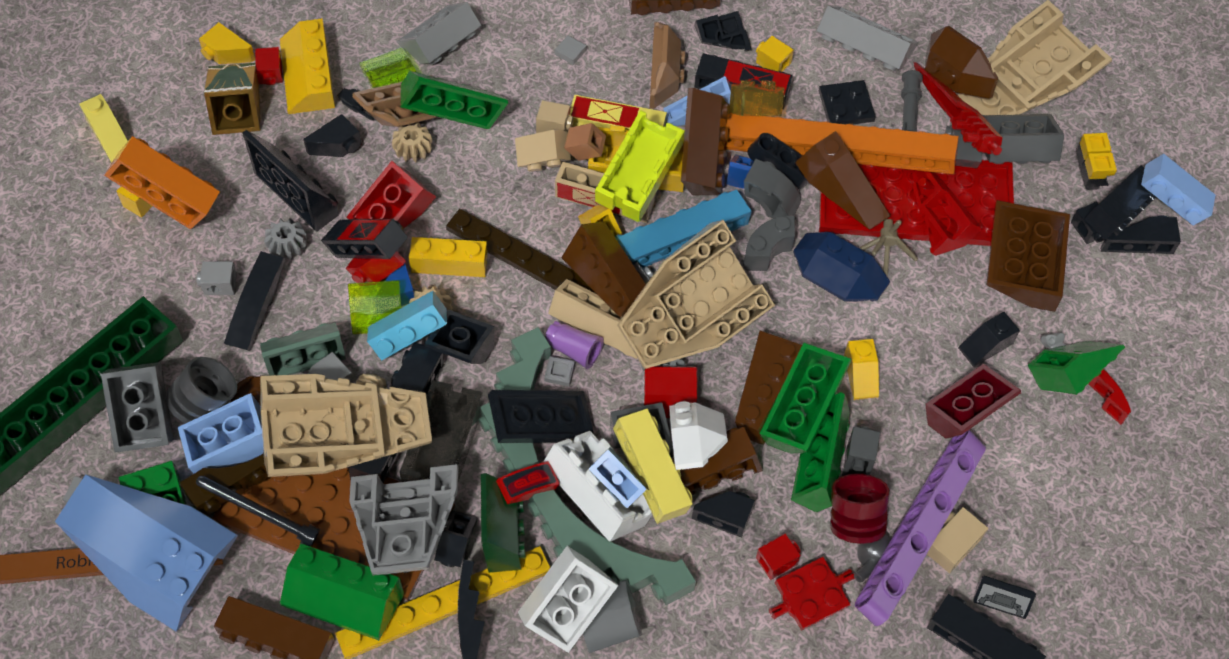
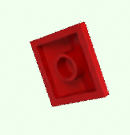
[644,366,697,418]

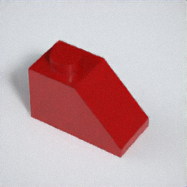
[345,251,406,285]

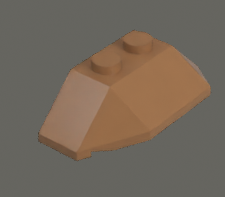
[649,22,685,109]
[352,75,436,127]

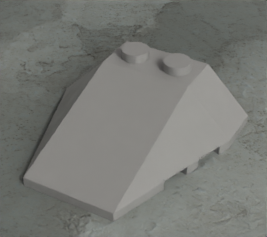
[349,464,458,575]

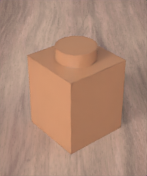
[564,123,606,161]

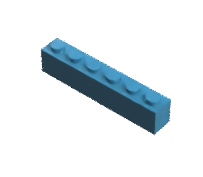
[615,189,751,268]

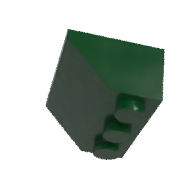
[481,473,526,573]

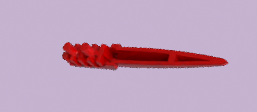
[913,62,1003,155]

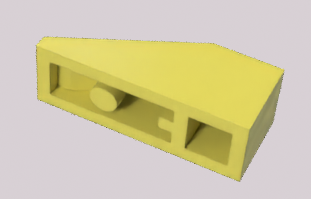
[79,94,128,163]

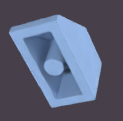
[589,447,647,508]

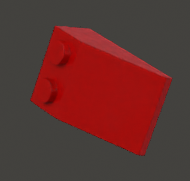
[346,161,436,230]

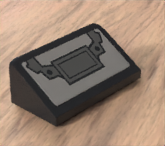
[973,575,1036,619]

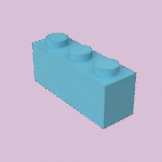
[367,291,447,361]

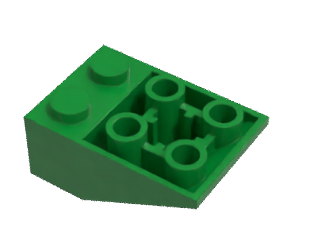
[1028,341,1125,395]
[118,461,187,505]

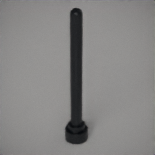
[196,476,320,547]

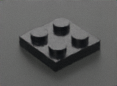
[818,80,876,125]

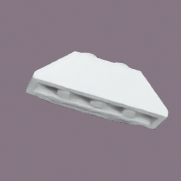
[669,401,728,470]

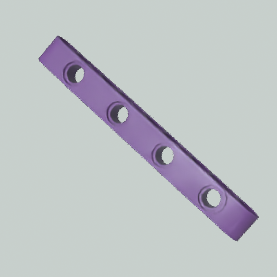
[855,430,986,626]

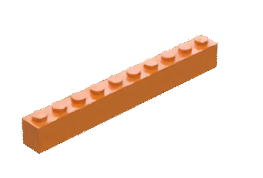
[724,112,959,174]

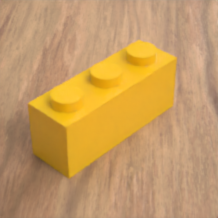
[409,237,488,277]

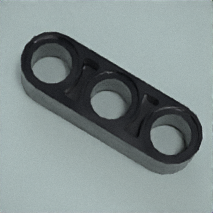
[747,133,808,190]

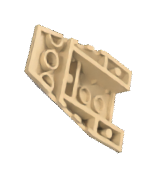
[958,0,1112,115]
[260,374,432,477]

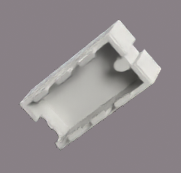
[544,431,653,542]

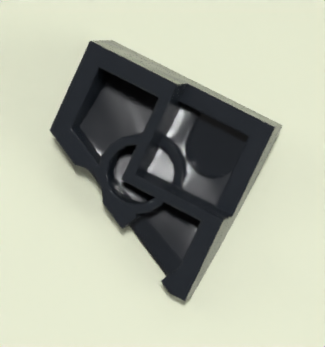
[694,11,752,52]

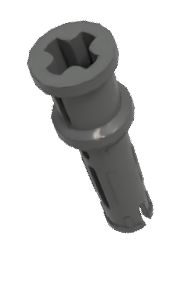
[901,70,923,132]

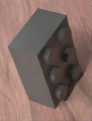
[982,114,1064,164]
[101,362,174,453]

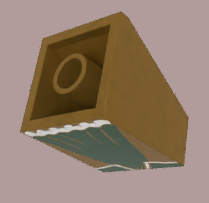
[204,63,260,135]

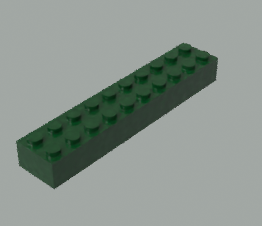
[0,296,183,495]

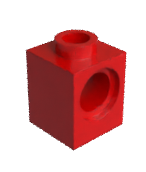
[255,47,283,85]
[756,533,801,580]

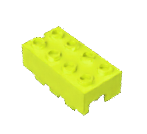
[595,110,685,222]

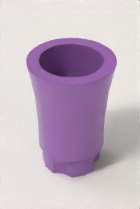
[545,321,604,369]

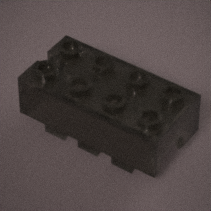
[399,380,484,482]

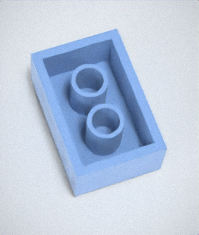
[178,393,264,474]

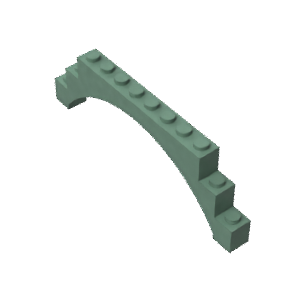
[478,327,696,606]

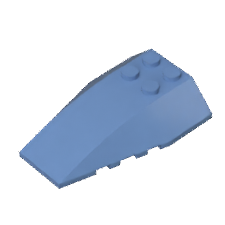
[55,474,238,632]

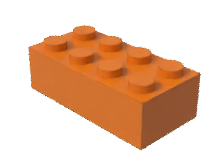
[104,136,220,229]

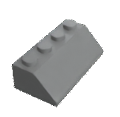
[817,5,919,71]

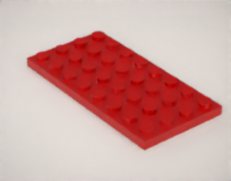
[819,160,1014,246]

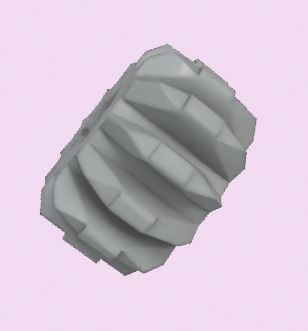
[264,218,307,260]

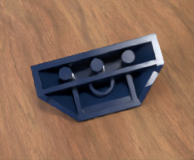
[793,232,890,302]

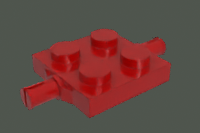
[769,557,855,631]

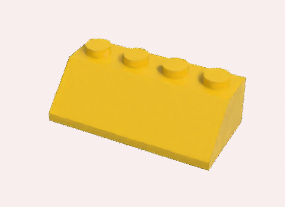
[280,18,335,114]

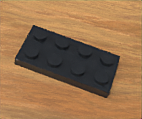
[488,390,595,443]

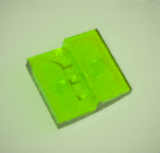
[359,47,417,89]
[348,281,402,334]

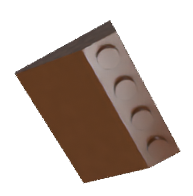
[986,200,1070,312]

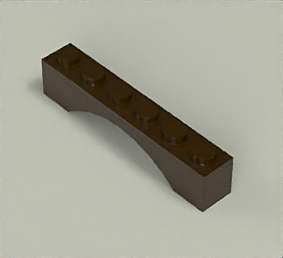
[180,453,268,515]

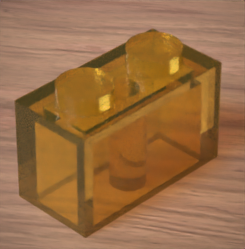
[730,80,784,116]

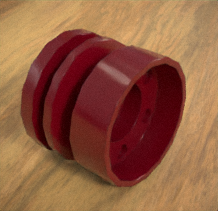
[830,474,890,544]

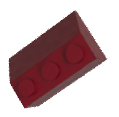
[925,364,1021,439]

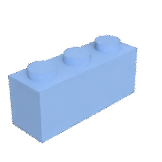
[1141,154,1216,226]

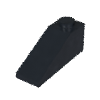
[1100,215,1181,254]

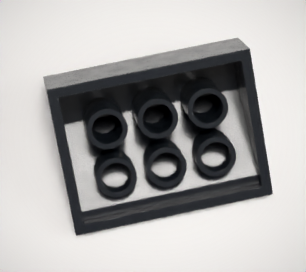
[242,130,339,232]

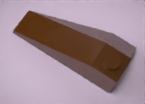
[795,131,890,230]

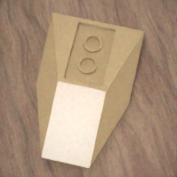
[617,220,775,369]

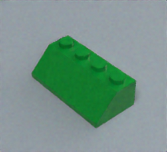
[401,71,508,129]
[759,343,852,454]
[791,392,850,512]
[280,544,404,641]

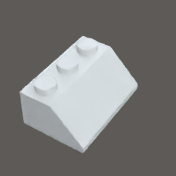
[518,546,618,653]

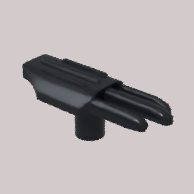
[337,88,374,121]

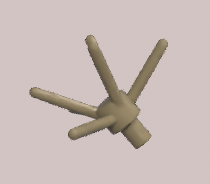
[859,219,918,276]

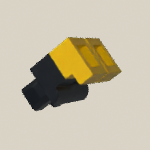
[1076,133,1117,190]

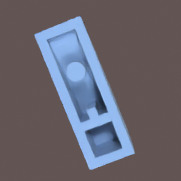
[663,76,742,126]

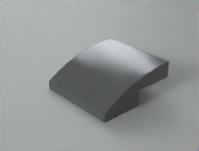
[583,580,643,653]

